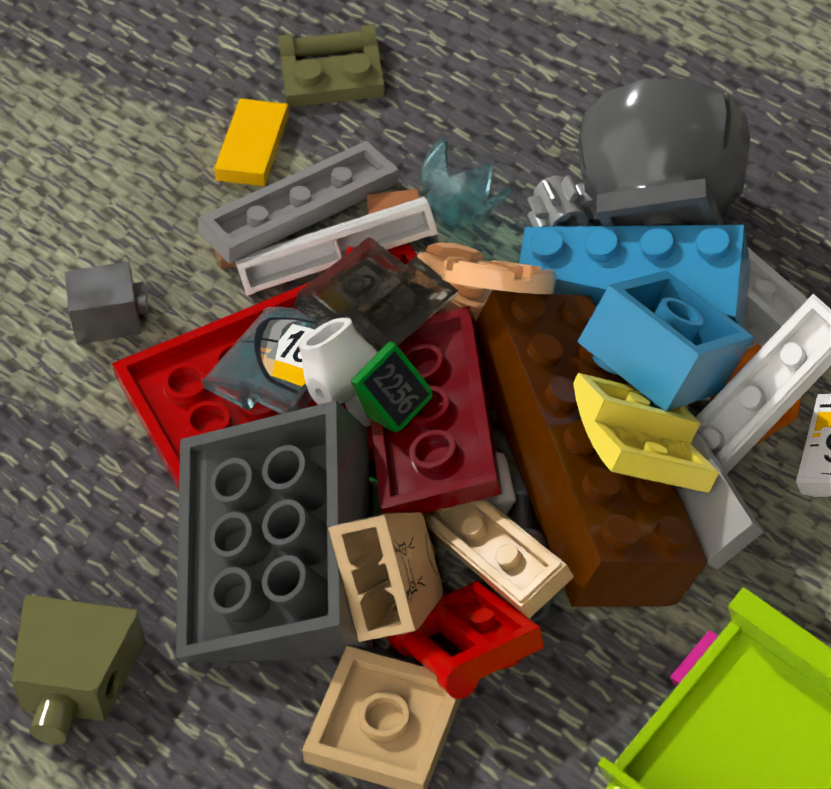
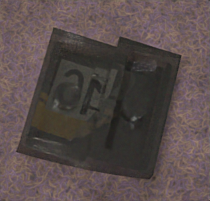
[294,236,459,352]

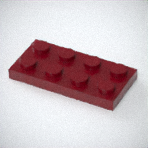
[361,306,502,514]

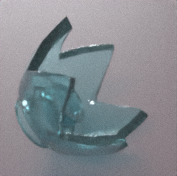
[420,136,513,228]

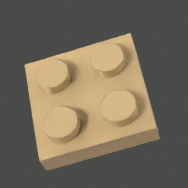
[302,646,462,789]

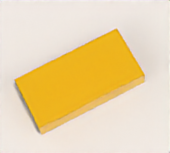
[214,98,289,186]

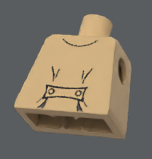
[328,512,443,642]

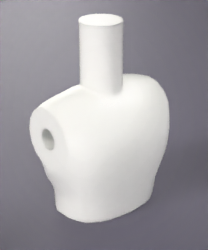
[299,318,378,427]

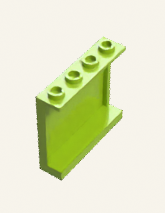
[598,587,831,789]

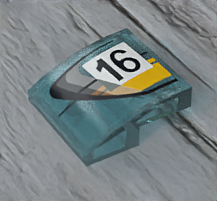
[202,307,332,414]

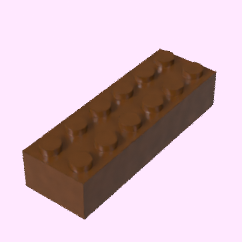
[476,290,708,607]

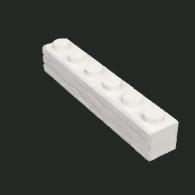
[235,197,438,296]

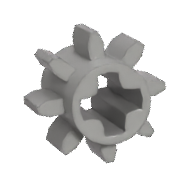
[527,175,594,227]

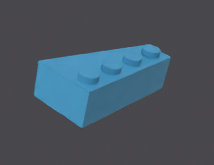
[519,225,750,329]

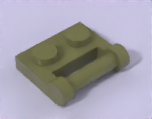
[278,24,385,108]

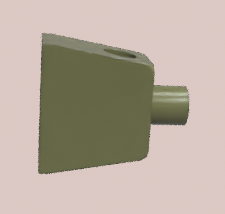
[12,595,146,745]

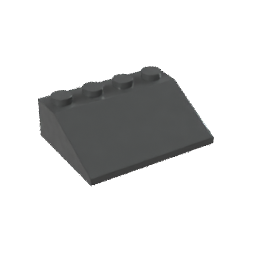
[175,401,373,663]

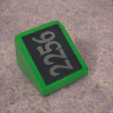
[351,341,433,432]

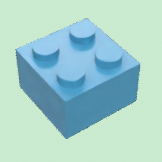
[577,270,754,412]

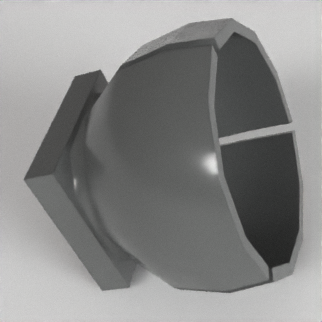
[578,79,750,226]

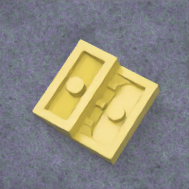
[573,373,719,493]

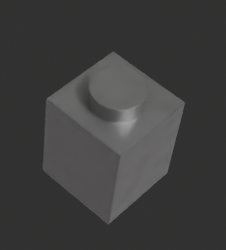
[64,261,149,345]

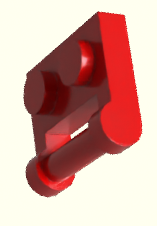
[387,581,544,699]

